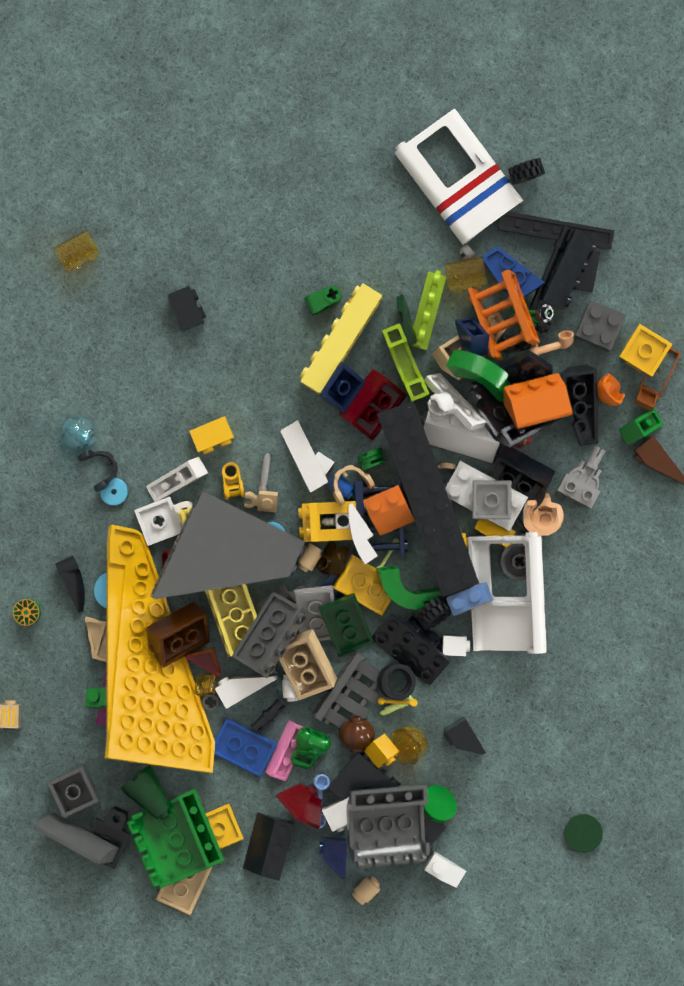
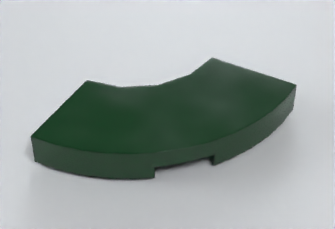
[396,295,416,345]

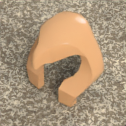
[523,493,564,536]

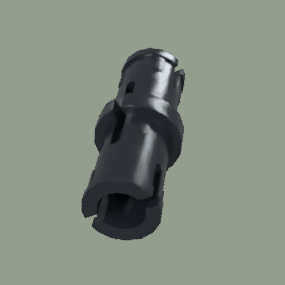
[250,698,286,734]

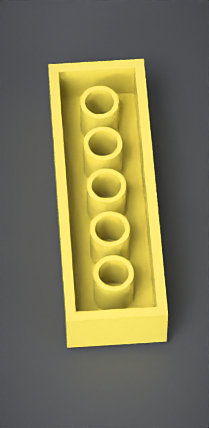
[300,283,383,395]

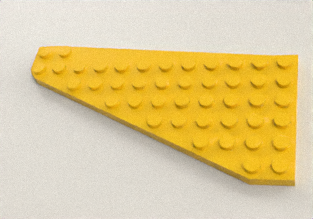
[105,525,215,773]

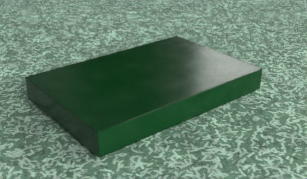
[319,593,374,657]

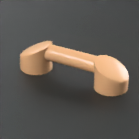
[530,330,574,356]

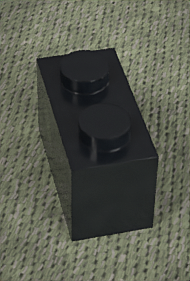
[168,286,206,332]

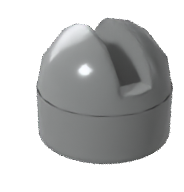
[459,243,476,260]

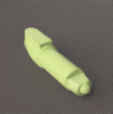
[380,695,413,716]

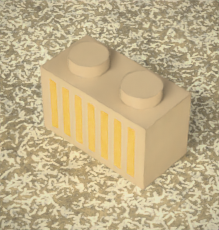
[0,700,21,728]

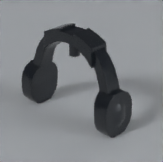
[77,450,118,492]

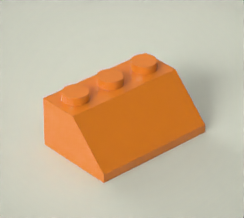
[504,373,572,429]

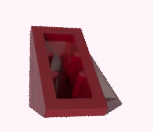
[186,647,222,677]

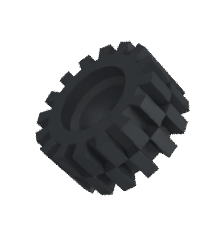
[508,158,545,185]
[415,596,452,630]

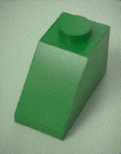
[618,408,664,445]

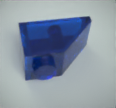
[319,837,347,879]

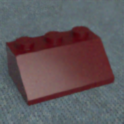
[338,369,407,441]

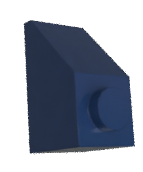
[455,317,489,356]

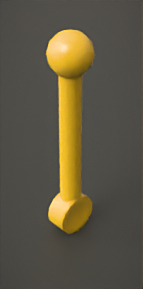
[378,697,418,707]

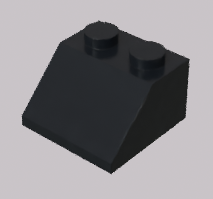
[444,717,486,755]

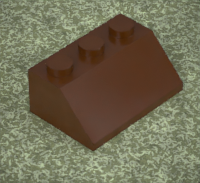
[146,602,210,668]

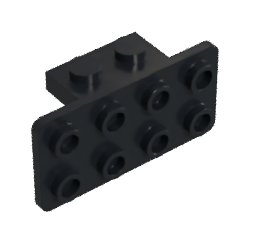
[372,614,450,685]

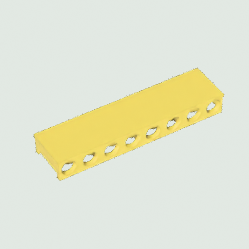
[177,507,257,657]

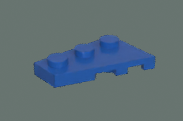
[482,246,545,298]

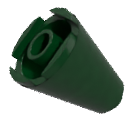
[120,765,172,820]

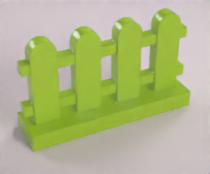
[409,270,447,351]

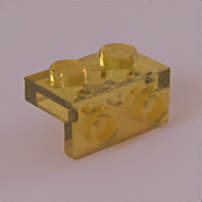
[54,230,100,272]
[444,256,488,292]

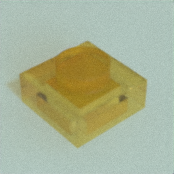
[194,674,217,696]

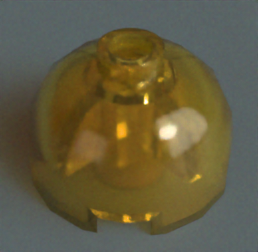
[389,725,428,765]

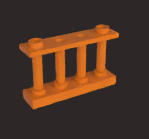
[468,269,540,361]

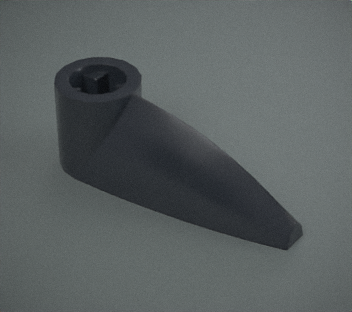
[55,555,85,613]

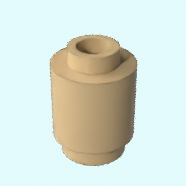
[296,543,322,572]
[352,876,381,905]

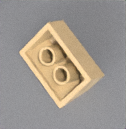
[279,629,337,700]

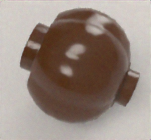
[338,715,375,752]

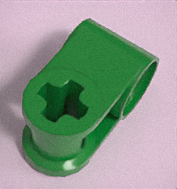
[304,286,342,316]

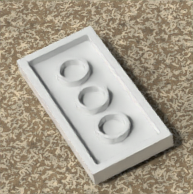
[445,460,528,531]

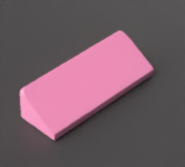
[265,720,303,782]

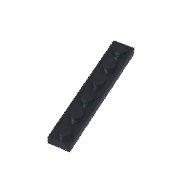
[498,212,615,250]

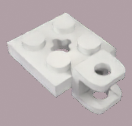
[134,496,193,546]

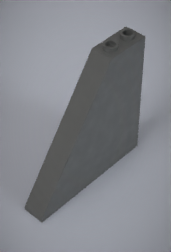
[149,491,305,599]

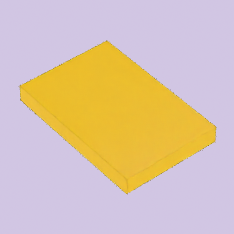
[333,554,392,616]

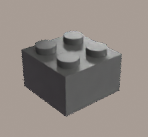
[574,300,626,352]
[47,764,101,818]

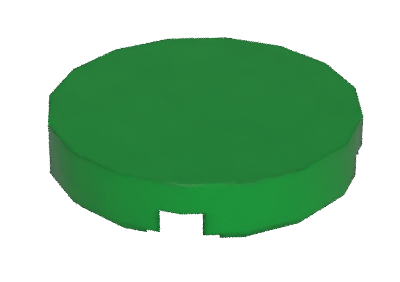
[424,785,457,823]

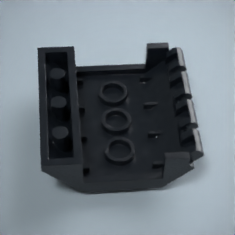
[468,378,567,448]

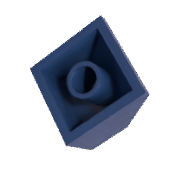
[320,362,366,413]

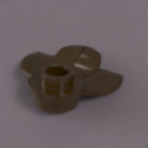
[317,541,349,575]

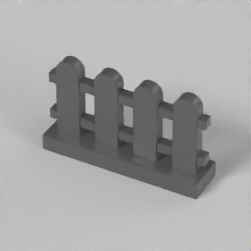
[312,650,390,728]

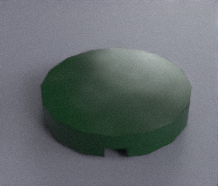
[564,814,603,853]

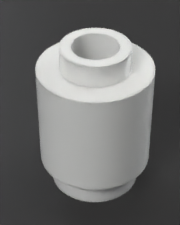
[282,674,299,702]

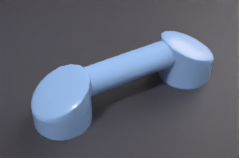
[313,774,330,828]

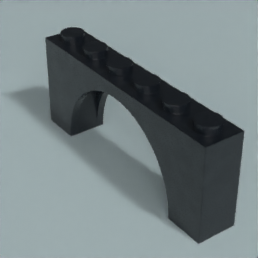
[328,751,446,859]

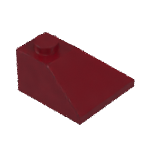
[276,783,322,829]

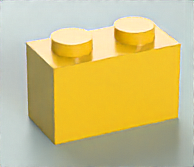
[189,416,234,455]

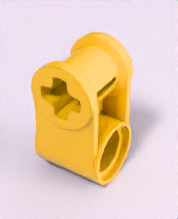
[222,462,245,500]

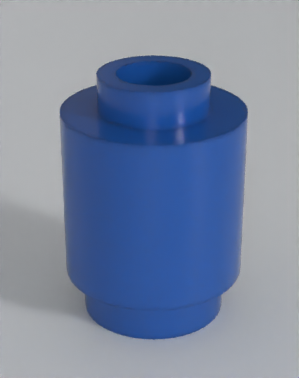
[326,475,355,501]

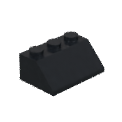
[487,445,556,504]
[243,812,294,881]

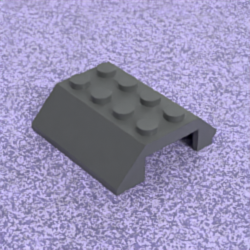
[346,784,430,869]

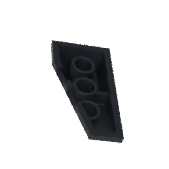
[560,364,598,446]

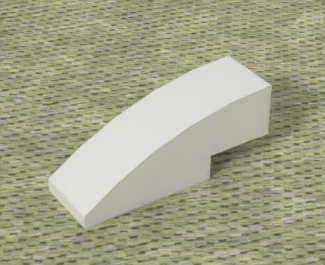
[349,503,378,564]

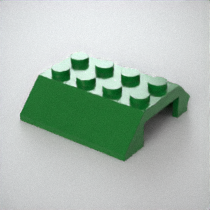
[126,789,225,889]

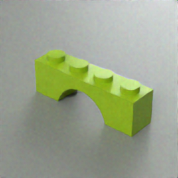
[382,323,429,402]

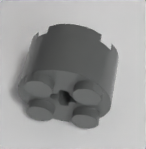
[498,544,526,581]

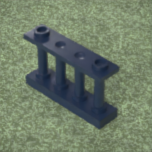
[355,479,408,558]

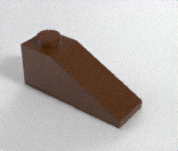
[633,436,684,485]

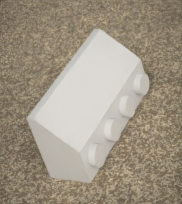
[423,410,500,463]

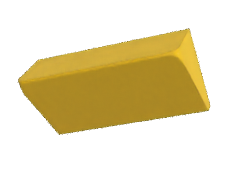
[474,519,516,547]

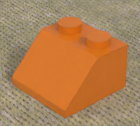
[363,485,416,536]

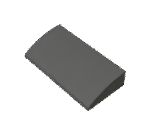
[33,813,119,864]

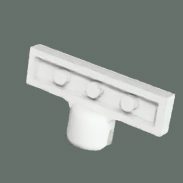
[424,373,486,431]

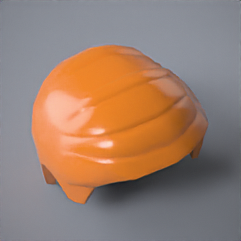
[597,373,625,406]

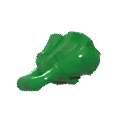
[290,727,331,769]

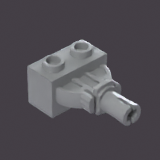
[556,446,606,509]

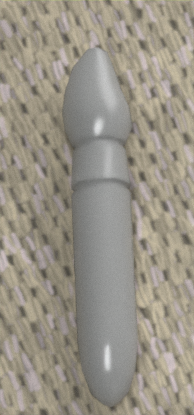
[258,453,271,493]

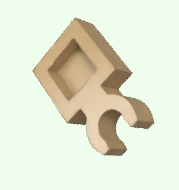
[244,490,278,513]

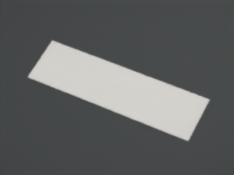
[280,420,328,493]

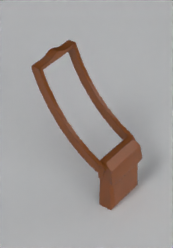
[635,347,681,412]

